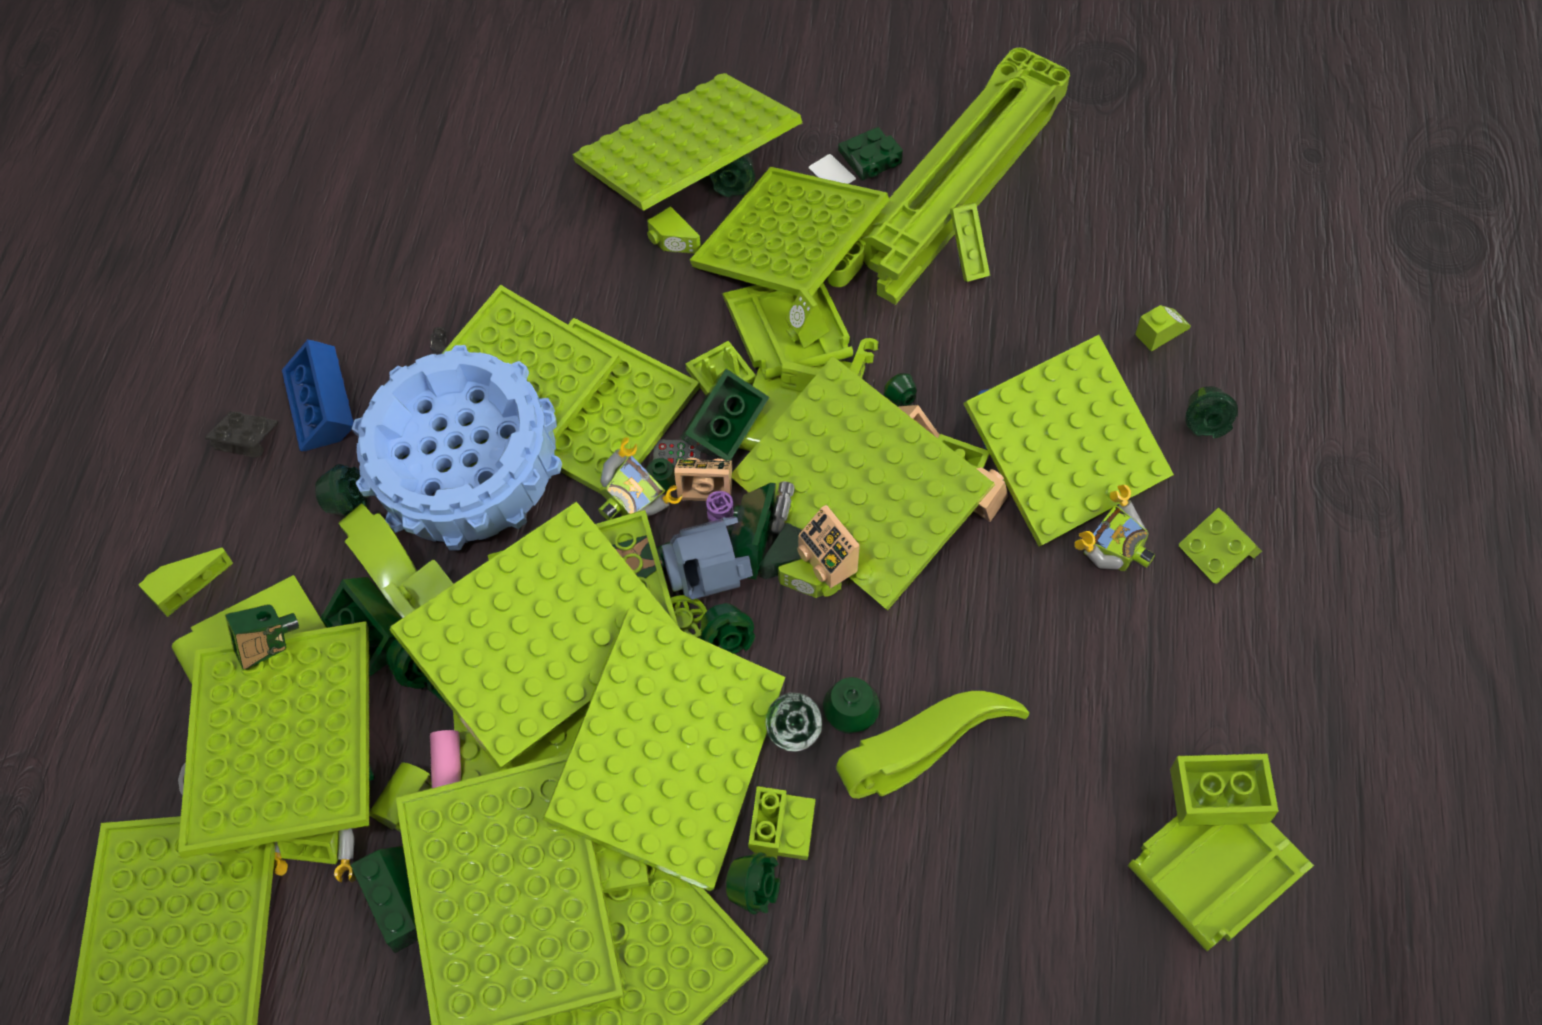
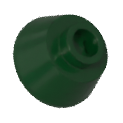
[883,373,917,406]
[645,458,676,492]

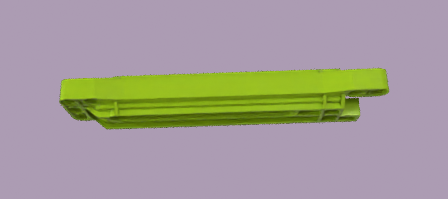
[827,48,1070,305]

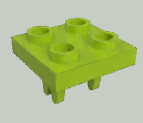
[686,341,756,395]

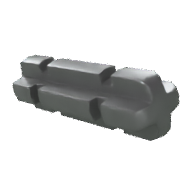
[769,481,795,534]

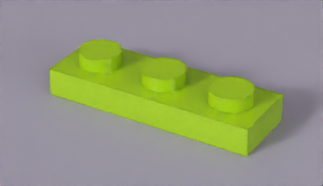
[950,203,990,282]

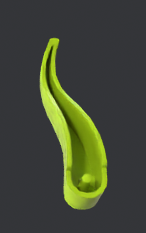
[338,503,417,618]
[836,691,1029,798]

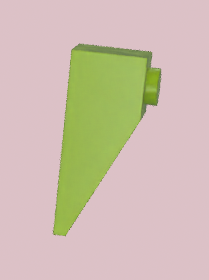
[138,548,233,617]

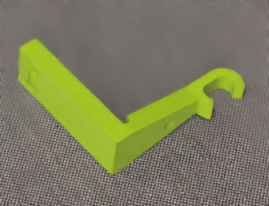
[781,338,879,392]

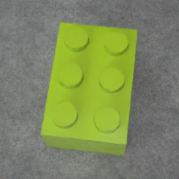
[1170,754,1278,826]

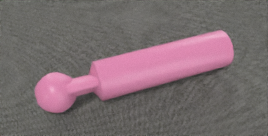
[430,730,461,788]

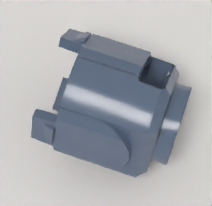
[662,516,753,600]

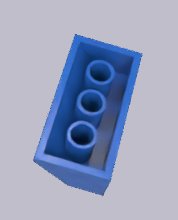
[282,339,354,452]

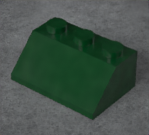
[680,369,770,461]
[728,482,776,580]
[320,577,402,677]
[350,846,418,953]

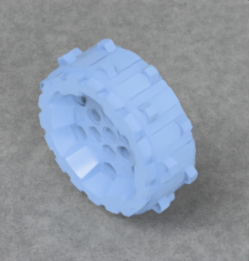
[352,345,562,550]

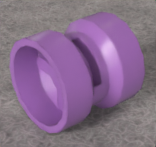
[706,491,734,522]

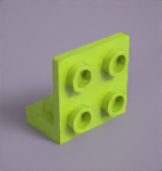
[1179,508,1262,584]
[383,560,453,616]

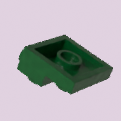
[838,127,903,181]

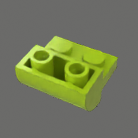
[369,763,432,832]
[748,786,815,860]

